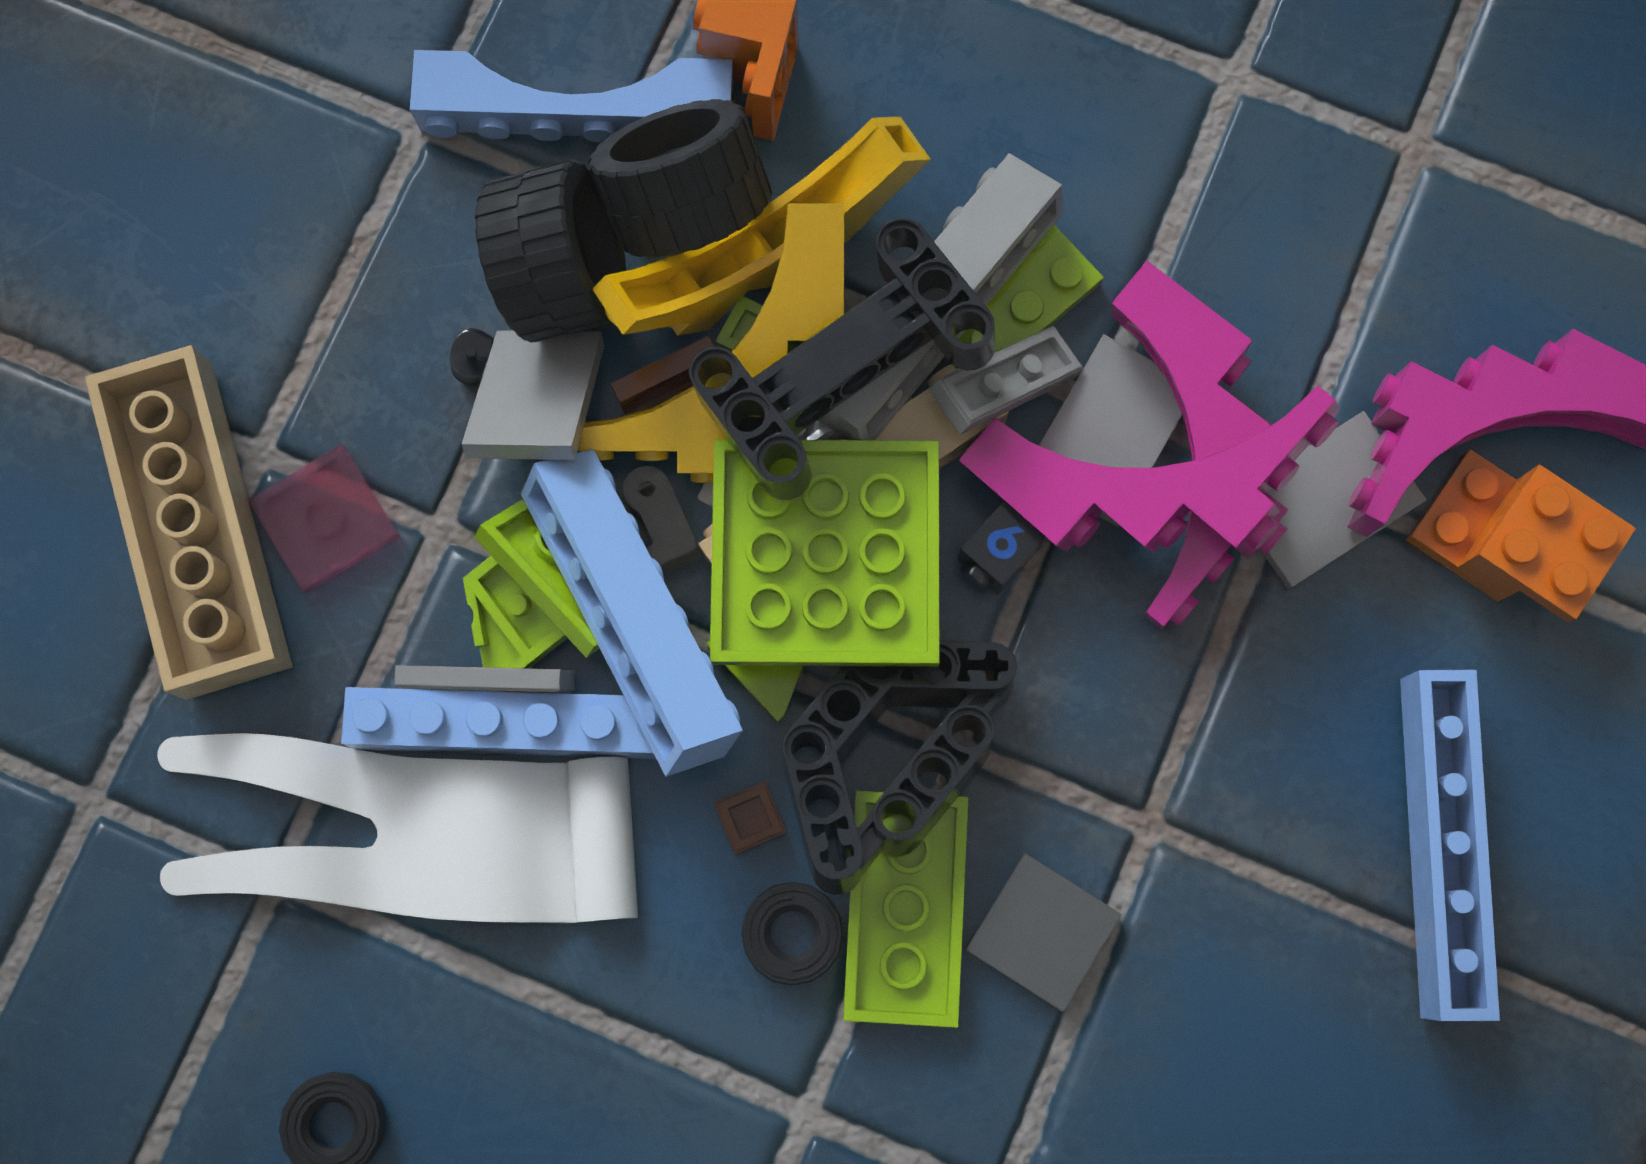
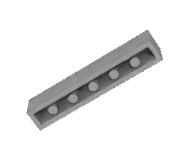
[817,153,1063,440]

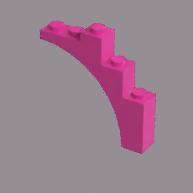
[1111,261,1289,630]
[1347,329,1646,537]
[959,386,1340,554]

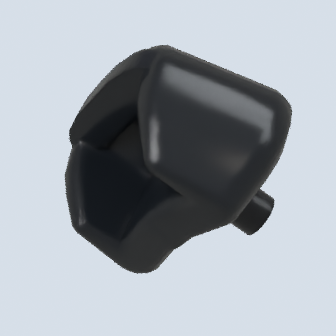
[450,328,494,386]

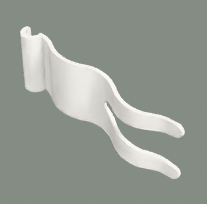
[157,733,638,924]

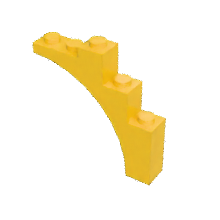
[592,117,931,336]
[578,203,844,483]

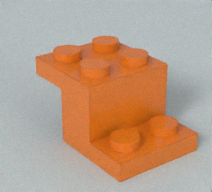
[693,0,799,141]
[1406,449,1636,623]

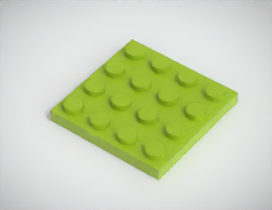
[710,439,939,667]

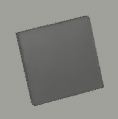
[965,853,1122,1012]

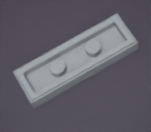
[929,326,1084,434]
[395,665,576,693]

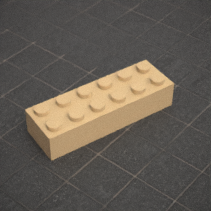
[85,345,293,700]

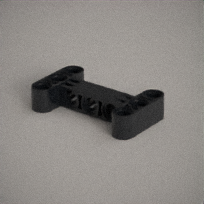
[689,218,995,500]

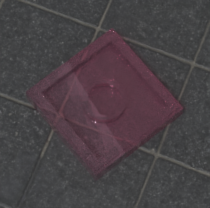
[248,444,401,594]

